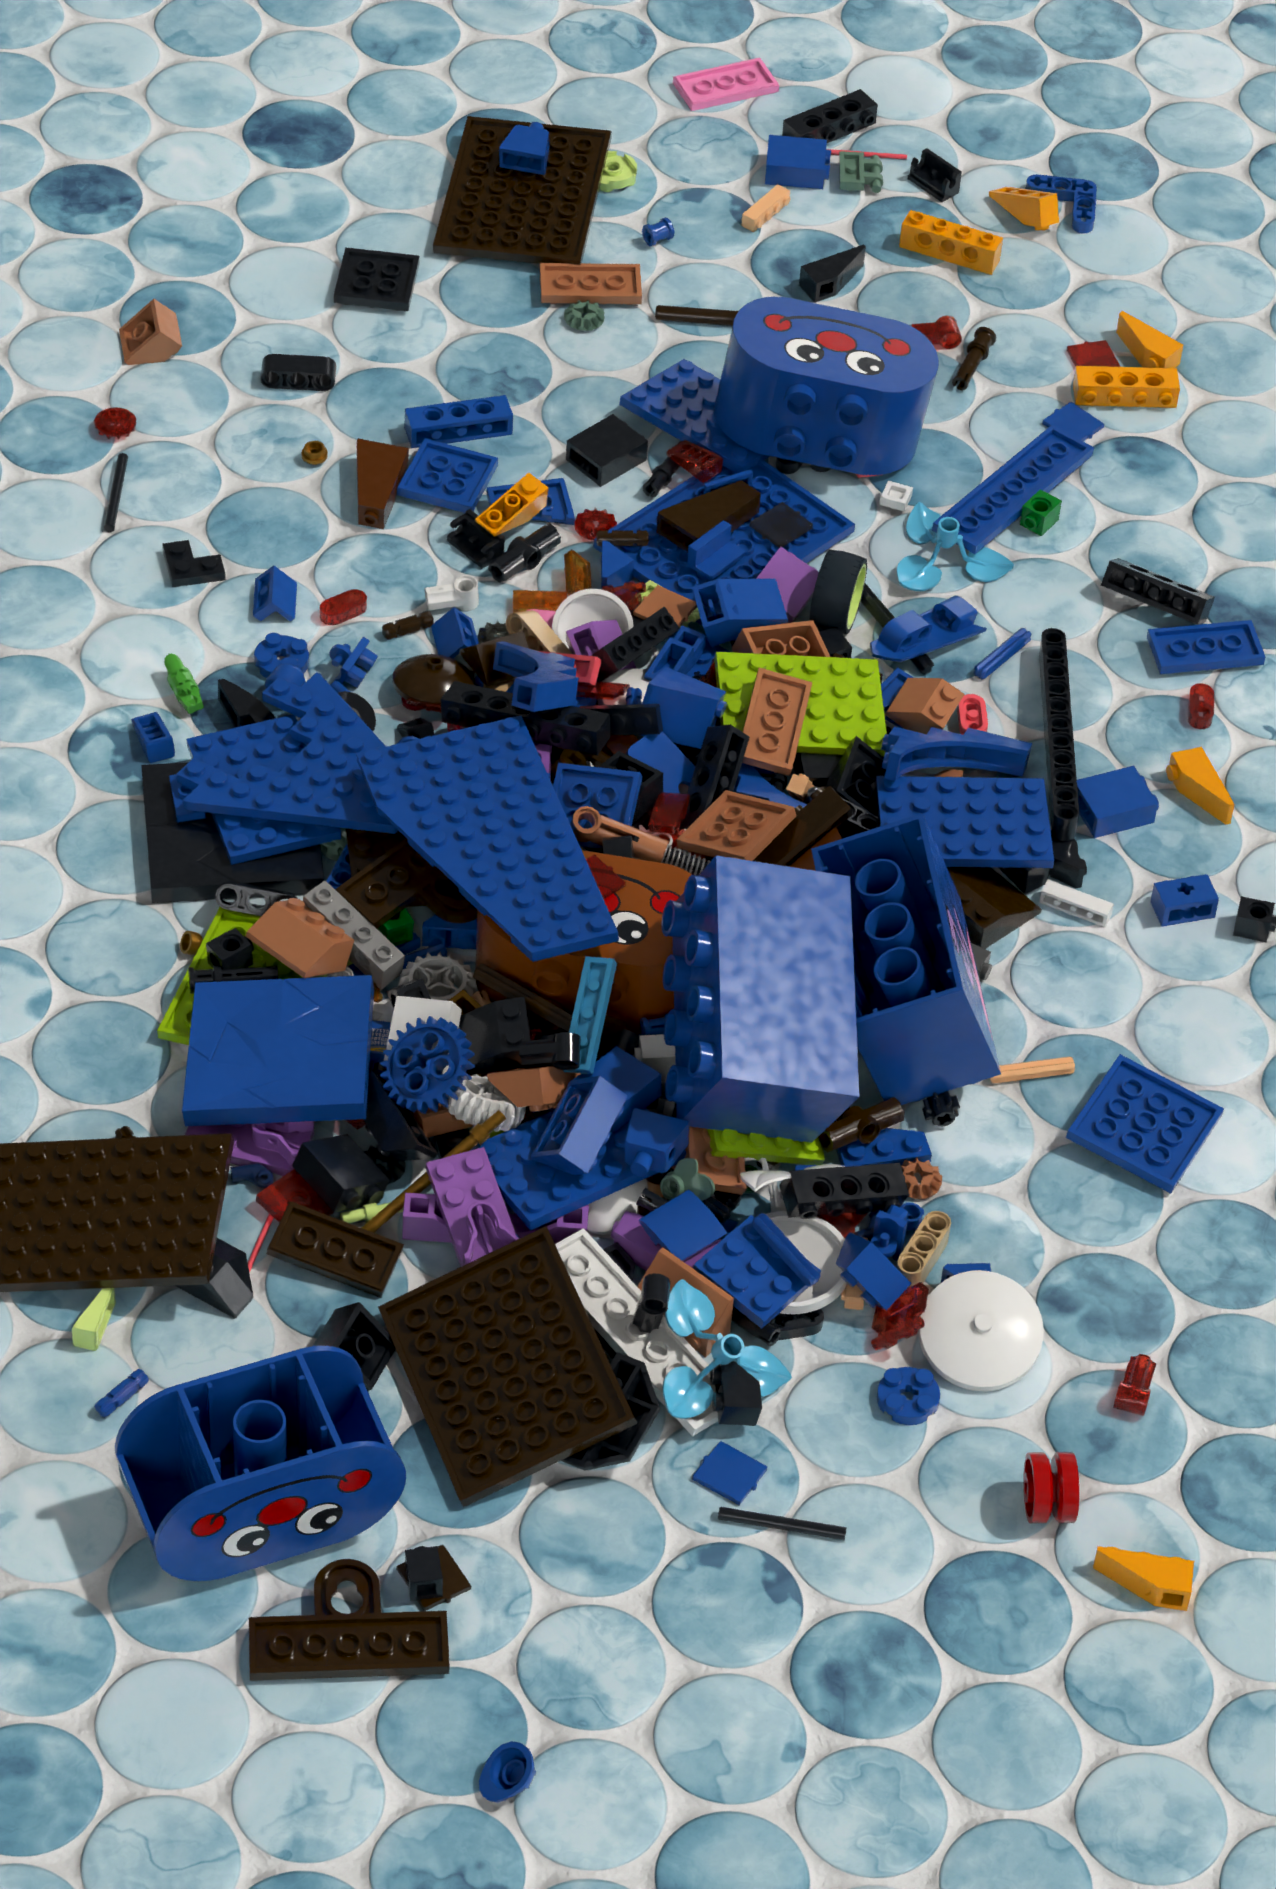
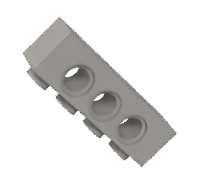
[303,880,405,990]

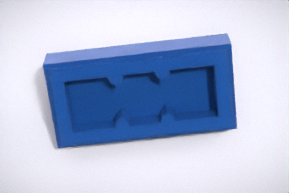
[169,774,206,822]

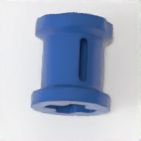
[642,217,675,246]
[640,1014,668,1035]

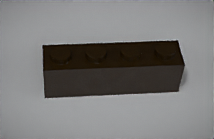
[753,786,853,867]

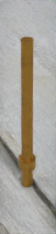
[361,1110,506,1233]

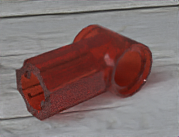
[910,315,962,349]
[1113,1354,1156,1416]

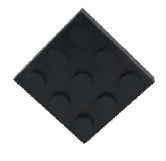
[334,247,420,311]

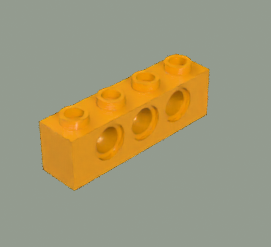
[899,210,1003,275]
[1073,366,1180,408]

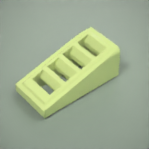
[72,1288,116,1351]

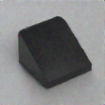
[397,717,435,739]

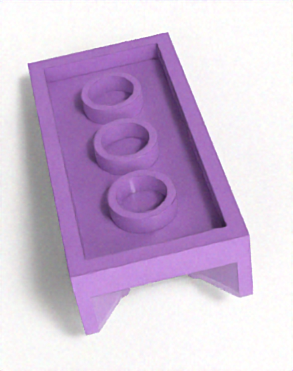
[185,1121,314,1179]
[425,1147,520,1267]

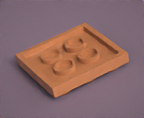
[676,790,796,861]

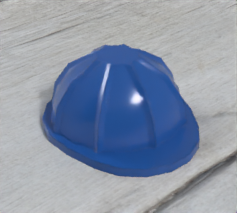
[479,1741,536,1803]

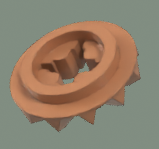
[901,1157,942,1199]

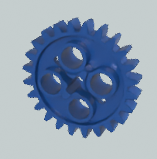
[380,1016,475,1114]

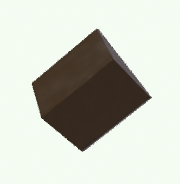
[459,631,528,687]

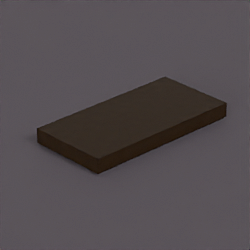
[266,1201,404,1298]

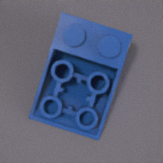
[692,579,789,647]

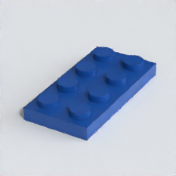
[1147,620,1266,674]

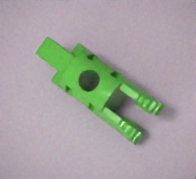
[164,653,204,714]

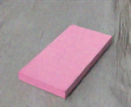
[673,58,779,111]

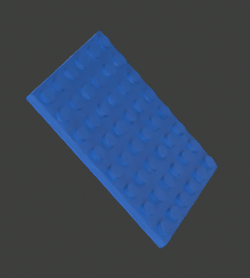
[593,459,855,626]

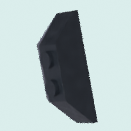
[363,1069,439,1161]
[174,1238,253,1319]
[561,1352,660,1471]

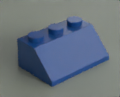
[530,1076,628,1175]

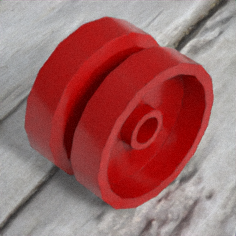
[1023,1452,1079,1524]

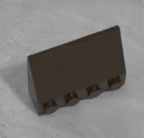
[947,867,1042,949]

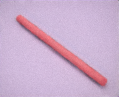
[826,149,907,159]
[247,1210,276,1273]

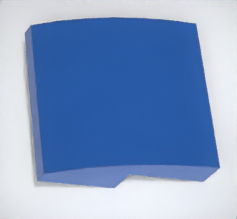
[639,1190,727,1262]

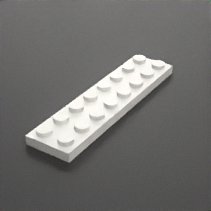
[555,1228,718,1437]

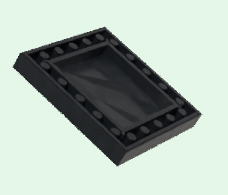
[141,762,324,903]

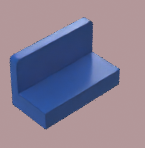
[687,520,745,580]
[253,565,297,622]
[431,607,479,659]

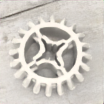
[398,952,477,1001]
[447,1074,526,1132]

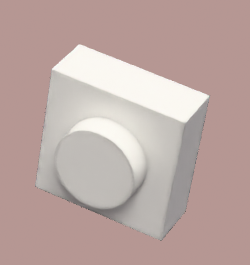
[880,481,913,512]

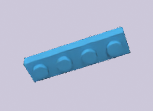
[563,956,617,1075]

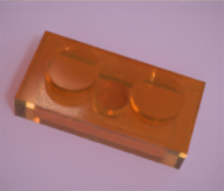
[564,549,592,596]
[513,590,567,613]

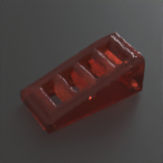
[666,440,723,483]

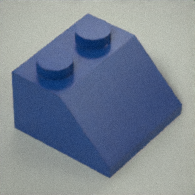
[836,1232,912,1311]

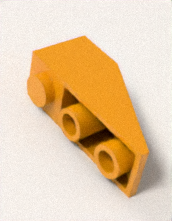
[475,473,548,537]
[1093,1546,1194,1611]

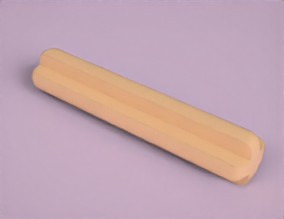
[990,1056,1075,1084]

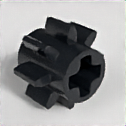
[922,1091,960,1127]

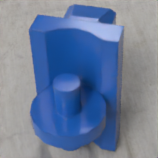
[329,637,378,688]
[871,1205,908,1261]

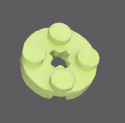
[600,151,637,192]

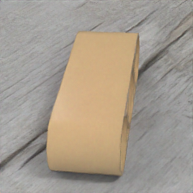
[506,610,572,654]
[896,1211,951,1293]

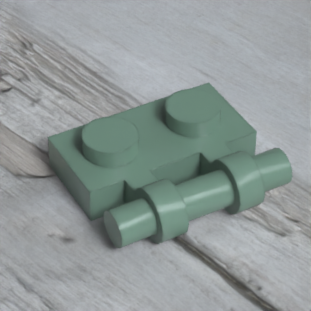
[839,151,883,193]

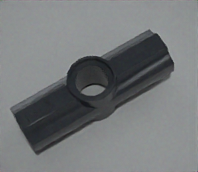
[488,524,561,583]

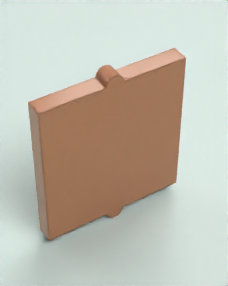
[633,585,697,627]

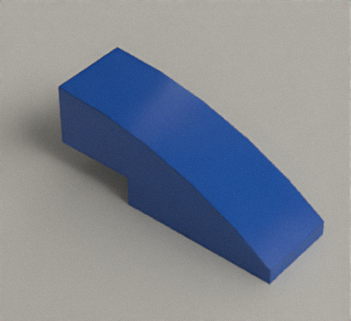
[644,626,706,681]

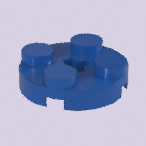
[254,633,309,678]
[877,1367,940,1425]

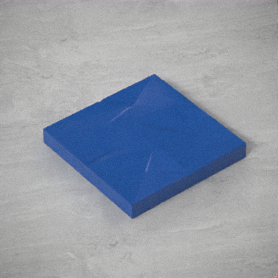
[182,975,374,1127]

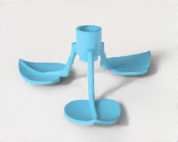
[897,502,1014,591]
[662,1279,792,1419]

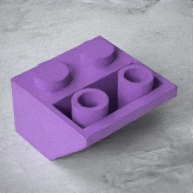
[566,620,637,687]

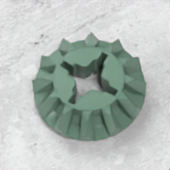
[564,300,605,331]

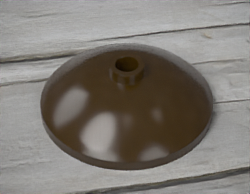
[392,654,475,707]

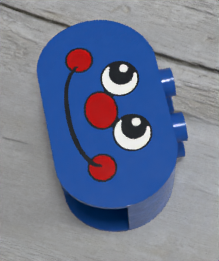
[714,297,939,475]
[115,1346,406,1581]

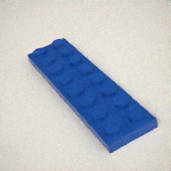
[932,425,1094,554]

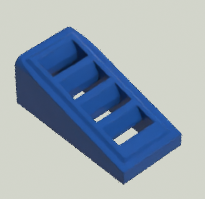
[131,712,175,763]

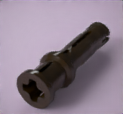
[952,327,997,390]

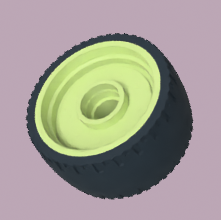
[809,550,867,634]

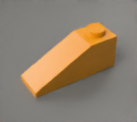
[989,187,1059,230]
[1116,311,1183,368]
[1166,747,1235,825]

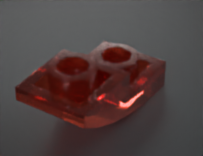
[649,792,690,834]

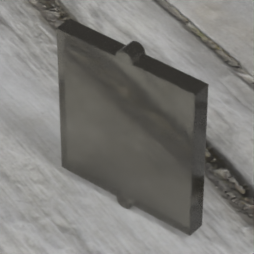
[749,502,813,548]

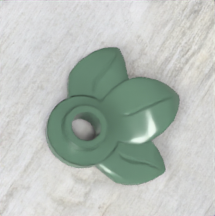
[660,1158,715,1200]

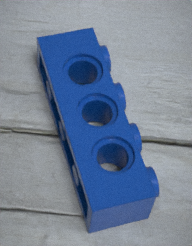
[404,395,513,449]

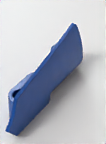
[870,595,987,662]

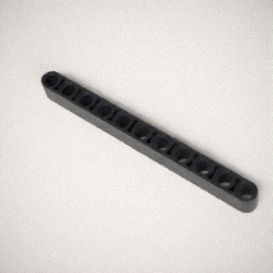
[1039,628,1079,841]

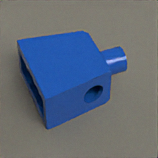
[499,122,549,175]
[625,1108,689,1177]

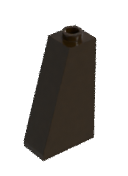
[656,480,761,553]

